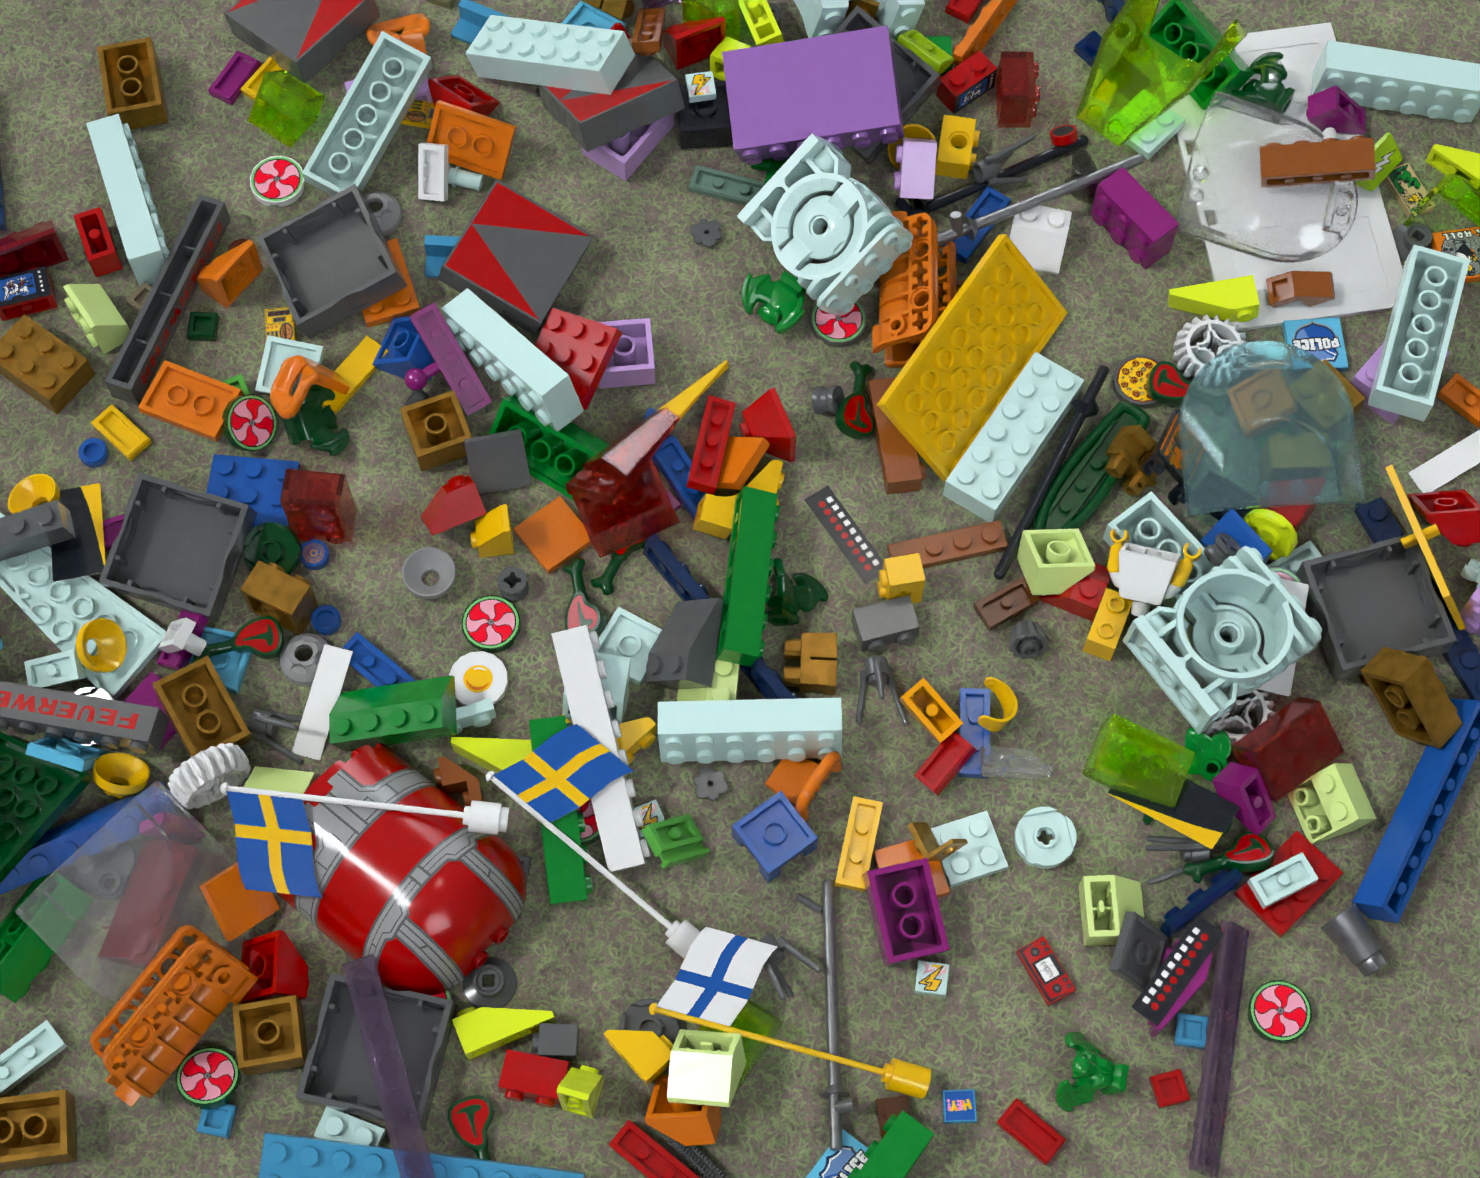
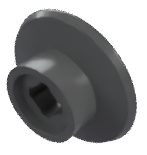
[1392,222,1435,261]
[463,957,517,1008]

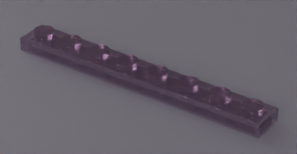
[1189,921,1250,1178]
[342,954,436,1178]

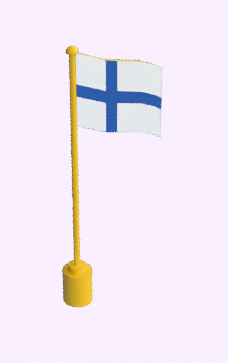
[649,927,931,1099]

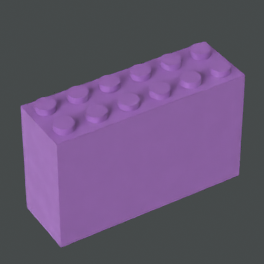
[722,25,904,165]

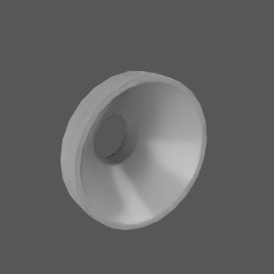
[363,191,402,236]
[402,547,456,599]
[280,633,329,686]

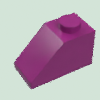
[1306,85,1366,135]
[1212,762,1277,835]

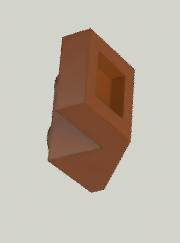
[1266,271,1335,308]
[434,756,484,806]

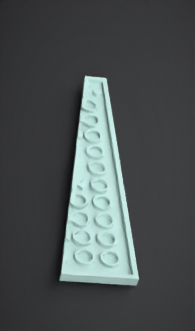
[0,512,166,700]

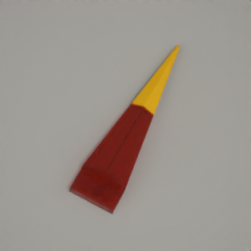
[565,360,729,506]

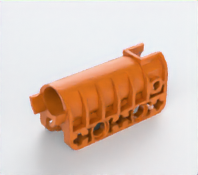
[872,211,957,368]
[90,925,259,1107]

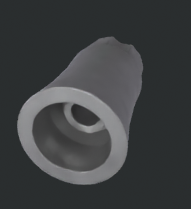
[1320,903,1390,977]

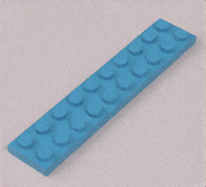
[258,1132,585,1178]

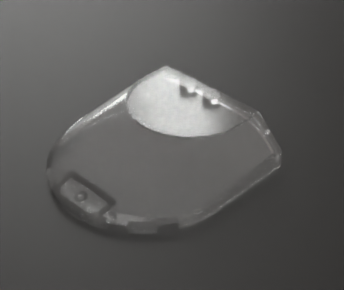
[1176,91,1358,263]
[15,780,246,1007]

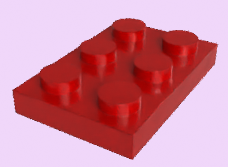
[1234,831,1343,938]

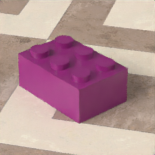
[1091,167,1179,270]
[863,858,950,966]

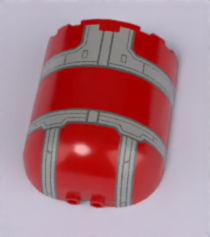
[276,743,527,995]

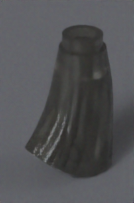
[1065,150,1101,204]

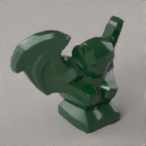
[1230,52,1295,122]
[282,385,349,456]
[764,557,828,626]

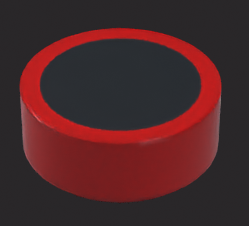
[1049,125,1078,146]

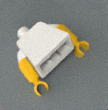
[1107,528,1201,617]

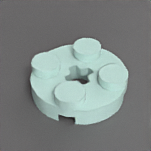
[1014,807,1077,869]

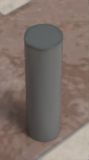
[795,894,823,914]

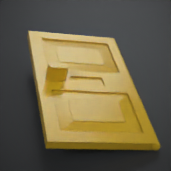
[1385,465,1466,630]

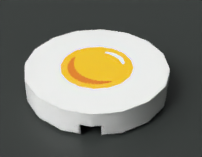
[449,651,508,706]

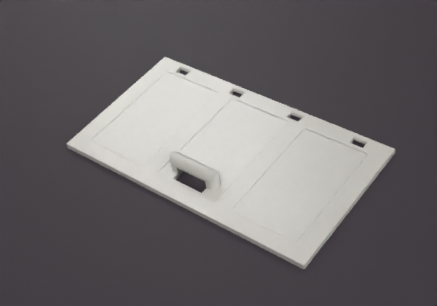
[1155,22,1403,331]

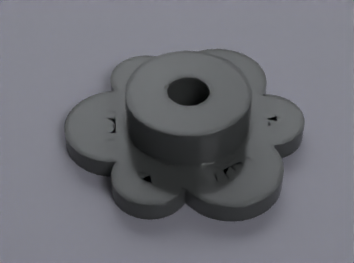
[690,219,722,248]
[693,767,728,801]

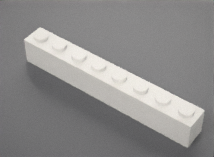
[551,625,651,873]

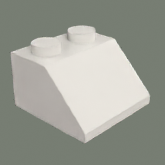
[1010,201,1072,275]

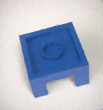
[732,791,818,883]

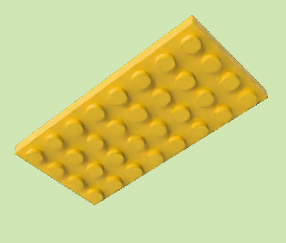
[877,234,1068,482]

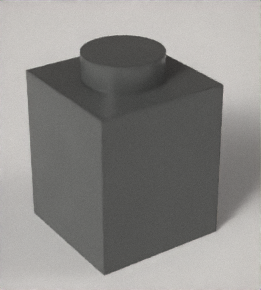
[533,1023,579,1062]

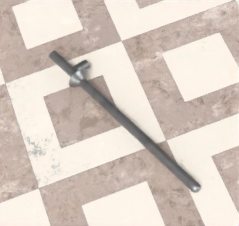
[924,154,1145,251]
[819,879,859,1151]

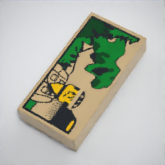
[1384,163,1436,220]

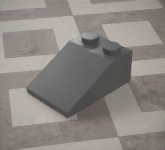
[645,598,723,689]

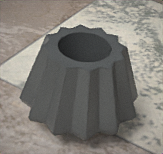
[1009,620,1050,659]

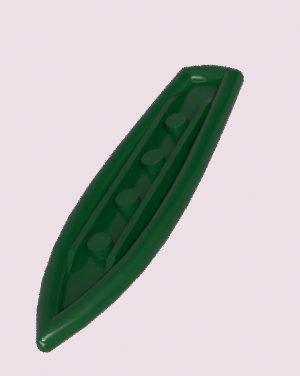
[1033,401,1151,530]

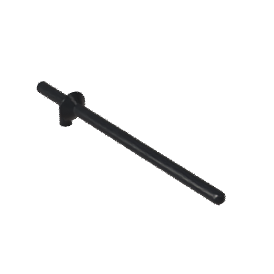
[895,135,1089,224]
[994,365,1110,580]

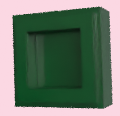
[187,312,220,342]

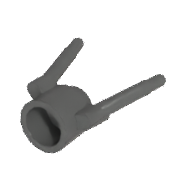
[972,135,1035,187]
[856,656,909,726]
[248,709,303,765]
[1145,836,1210,885]
[759,934,822,1000]

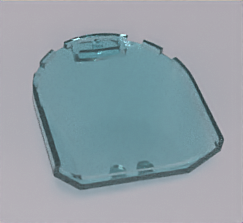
[1179,341,1365,518]

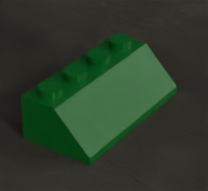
[1141,0,1255,110]
[488,394,614,503]
[329,675,457,751]
[0,873,94,1003]

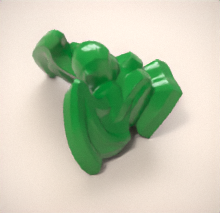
[741,271,806,334]
[1055,1032,1129,1112]

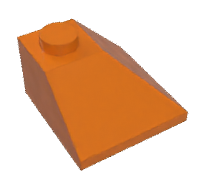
[197,239,263,309]
[645,1074,721,1146]

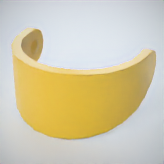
[978,677,1018,732]

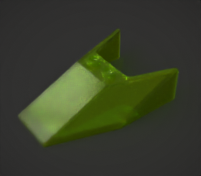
[1076,0,1248,147]

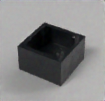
[678,81,733,149]

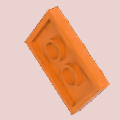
[427,100,517,180]
[362,238,420,328]
[138,360,243,442]

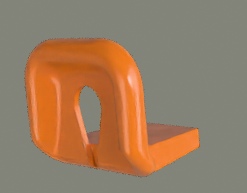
[365,13,430,55]
[270,355,350,419]
[765,751,842,821]

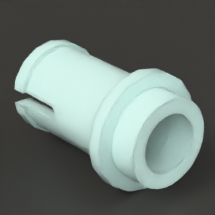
[448,166,484,192]

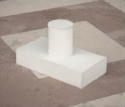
[418,142,451,201]
[158,617,207,657]

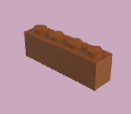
[1260,136,1376,188]
[867,377,926,495]

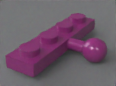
[404,302,492,416]

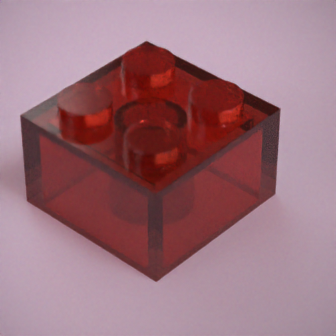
[996,51,1040,128]

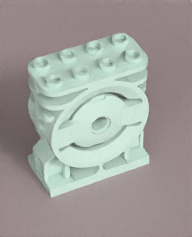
[737,133,913,315]
[1123,546,1322,735]

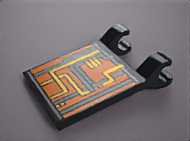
[1142,409,1210,505]

